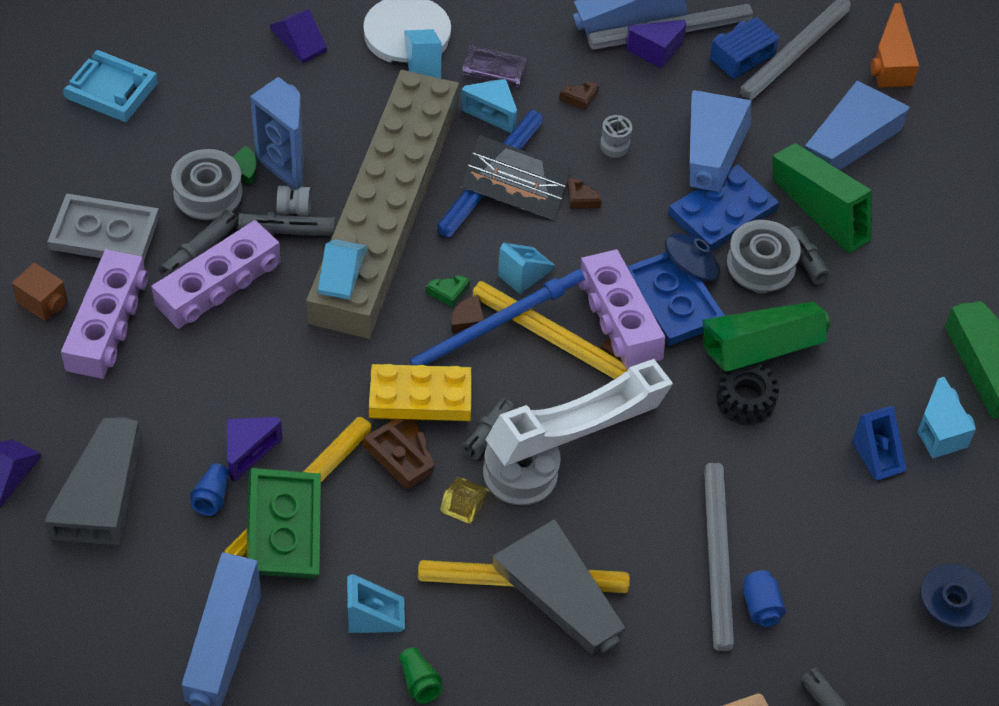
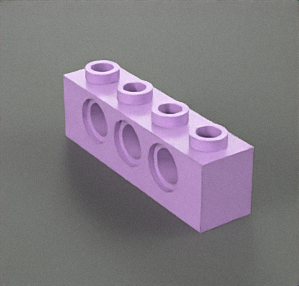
[151,220,281,329]
[61,249,149,379]
[578,249,665,369]

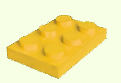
[369,364,471,421]

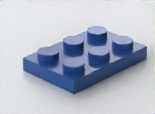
[668,164,779,251]
[627,252,725,346]

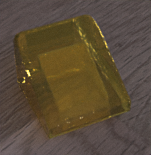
[440,477,489,523]

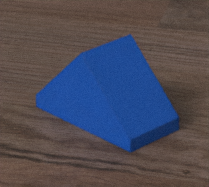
[852,405,907,480]

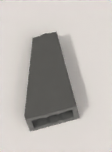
[45,417,142,545]
[492,519,625,654]

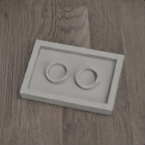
[47,193,160,261]

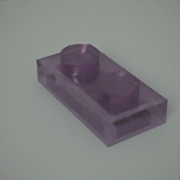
[462,45,528,87]

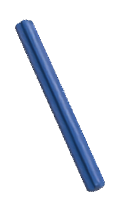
[437,110,543,238]

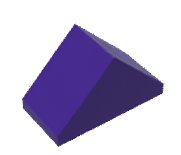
[270,9,327,63]
[626,20,686,68]
[227,417,283,482]
[0,439,41,508]

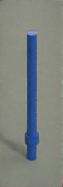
[409,269,585,366]

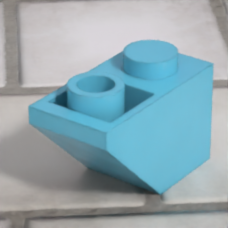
[917,377,976,459]

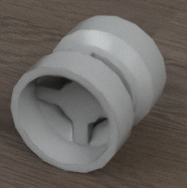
[600,115,632,158]
[277,185,311,217]

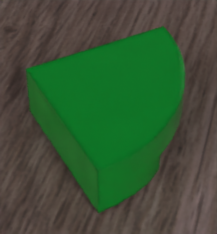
[233,145,257,185]
[426,275,470,307]

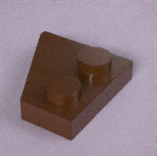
[362,419,435,490]

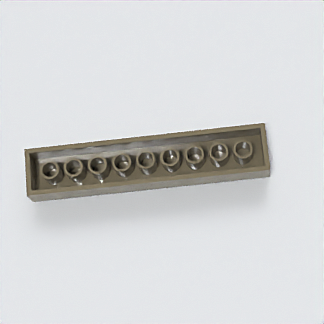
[306,70,459,339]

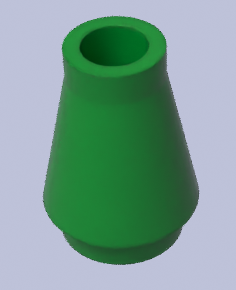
[399,647,443,704]

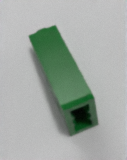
[772,143,872,253]
[702,301,830,371]
[945,301,999,419]

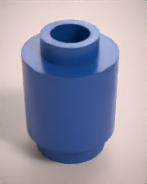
[742,570,786,627]

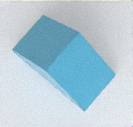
[404,29,442,79]
[461,79,517,133]
[318,239,367,300]
[498,243,556,294]
[347,574,405,633]

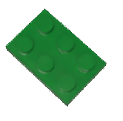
[246,468,321,579]

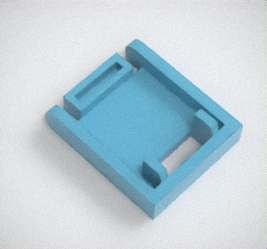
[63,50,158,122]

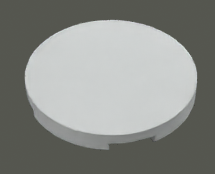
[363,0,451,63]

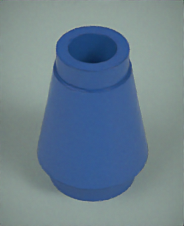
[190,463,229,516]

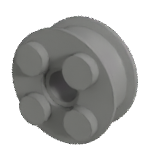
[171,149,243,221]
[727,220,801,294]
[483,444,561,506]

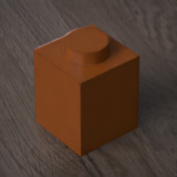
[11,262,68,322]

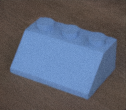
[250,77,304,189]

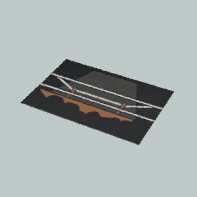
[461,135,571,220]

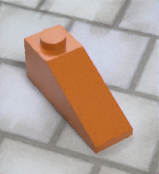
[870,3,919,88]

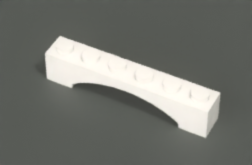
[485,359,673,466]

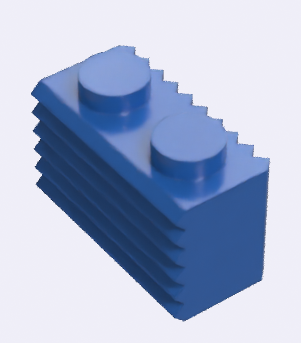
[710,17,779,80]

